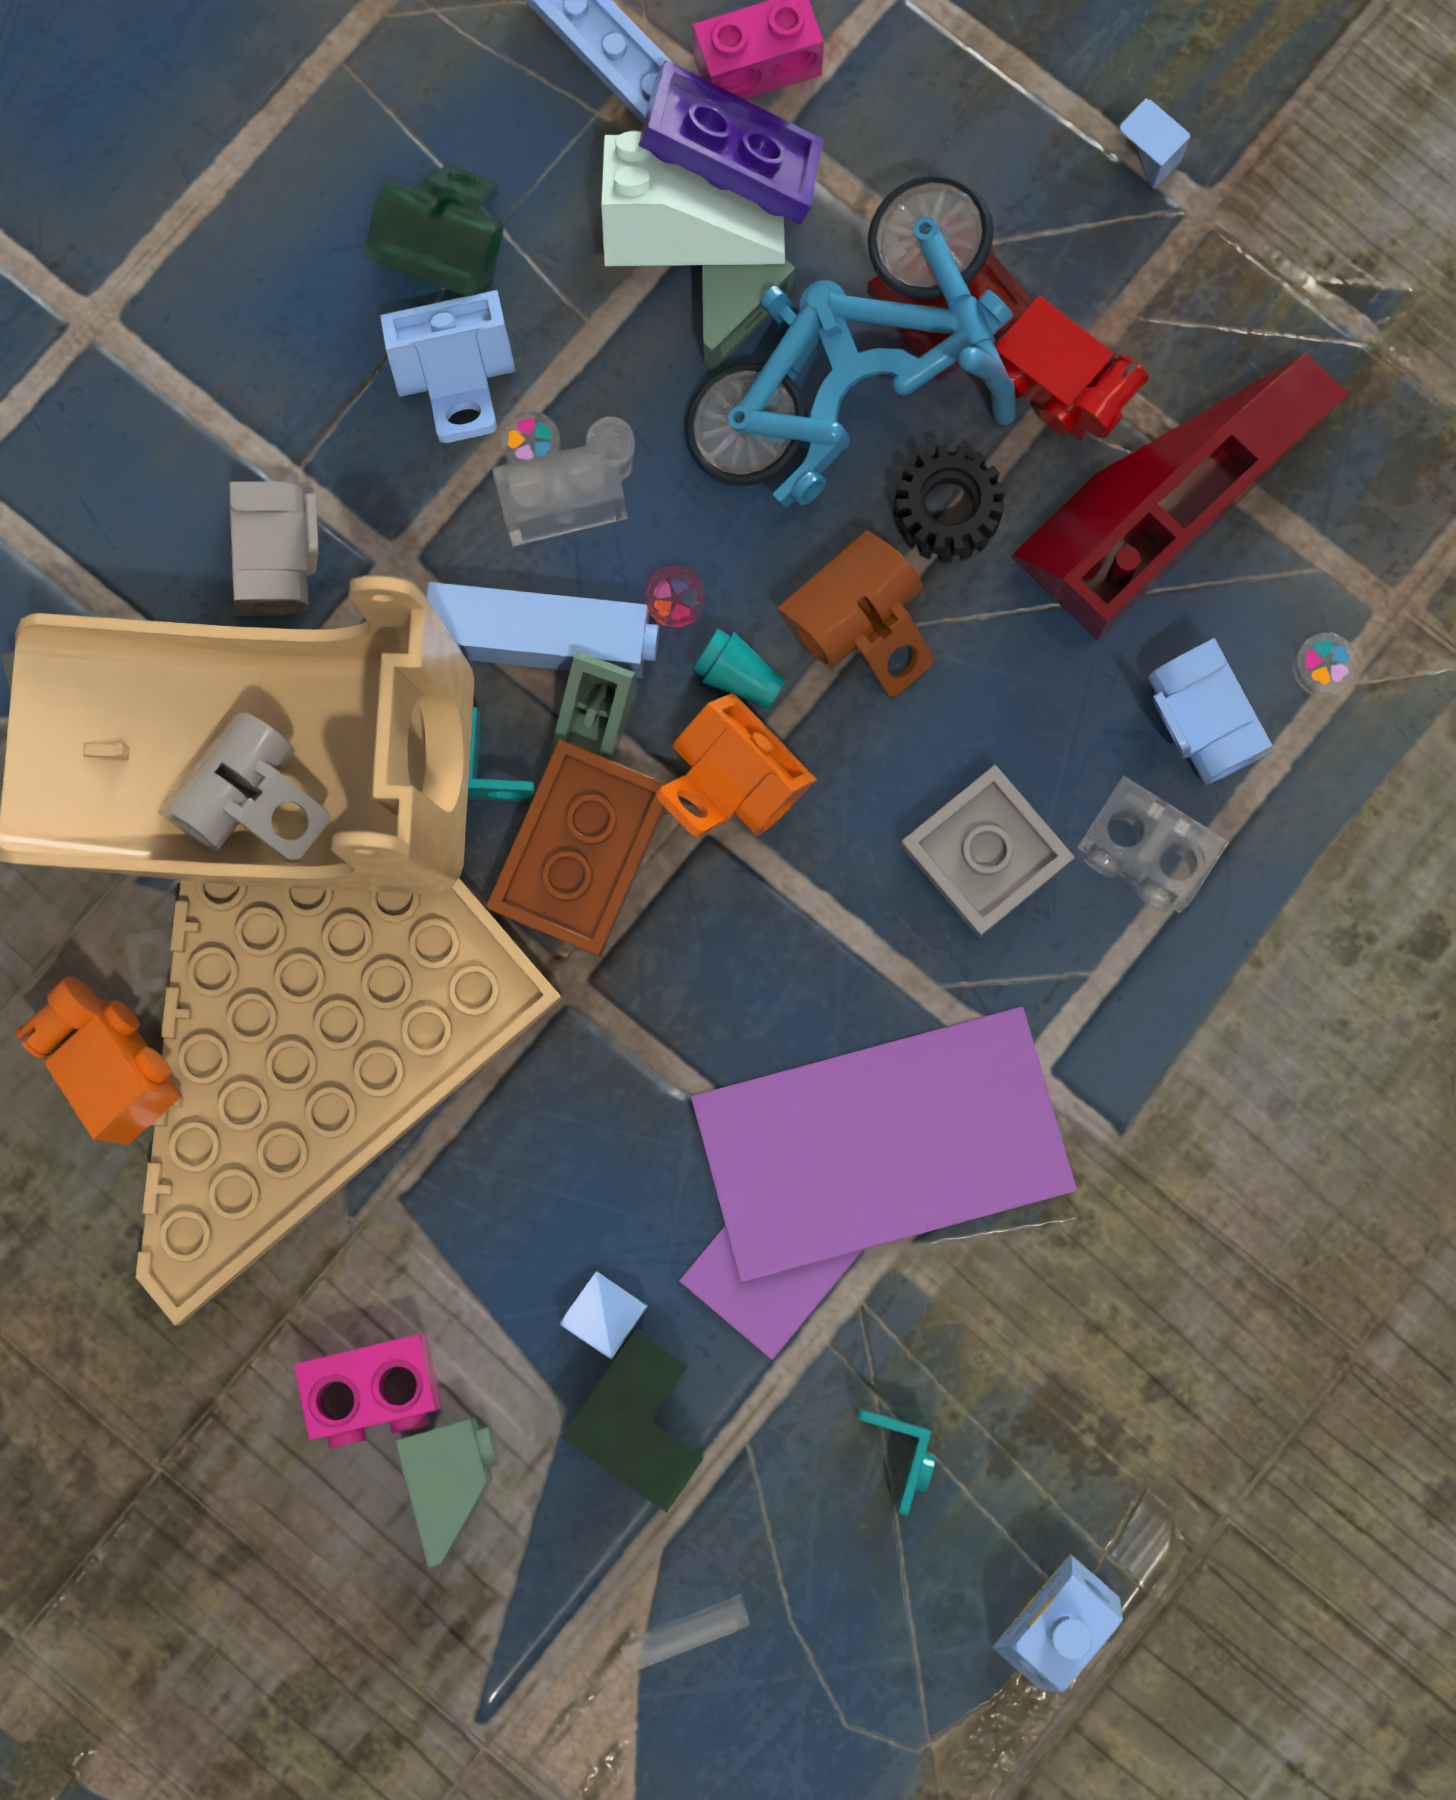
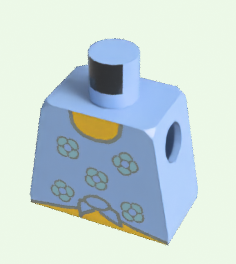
[992,1554,1123,1693]

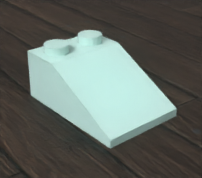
[601,131,785,266]

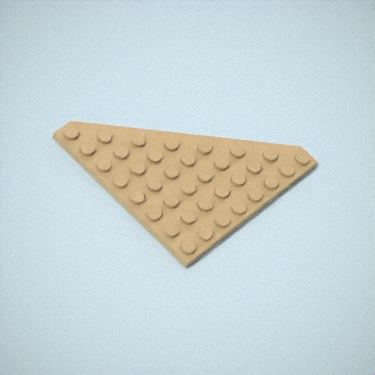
[135,878,562,1326]

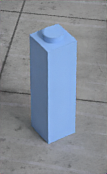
[427,582,659,678]

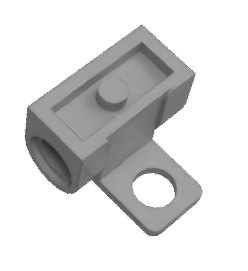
[229,481,318,616]
[158,713,330,862]

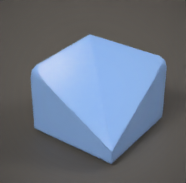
[1119,98,1191,189]
[559,1271,648,1360]

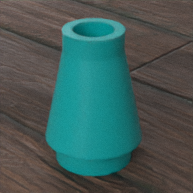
[692,628,786,709]

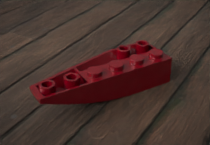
[1011,353,1349,640]

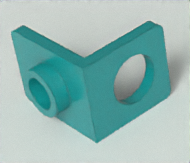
[468,707,537,802]
[855,1408,936,1516]

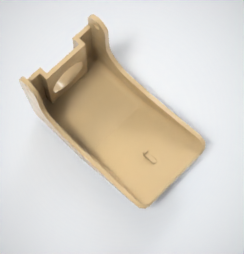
[0,576,474,894]

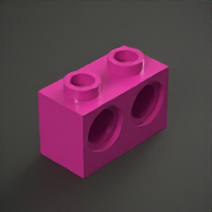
[692,0,824,99]
[294,1334,442,1449]

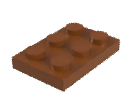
[486,739,665,958]

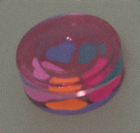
[645,565,705,629]

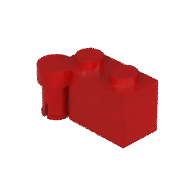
[995,295,1149,442]

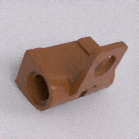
[777,530,934,697]

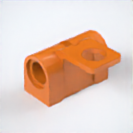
[655,692,817,837]

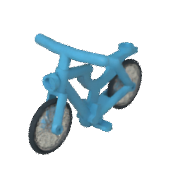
[685,174,1016,508]

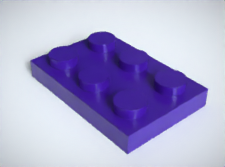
[638,60,823,225]

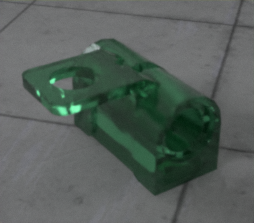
[363,165,504,296]

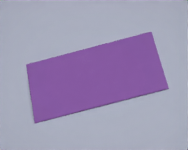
[691,1006,1077,1283]

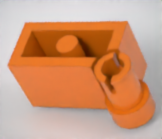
[16,976,181,1145]

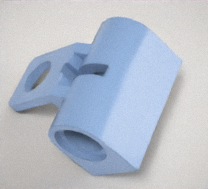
[380,290,516,443]
[1148,638,1273,785]

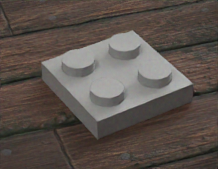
[900,764,1075,938]

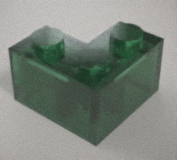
[561,1329,705,1513]

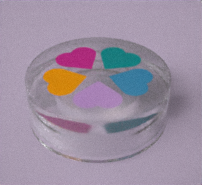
[500,411,561,475]
[1293,633,1358,697]

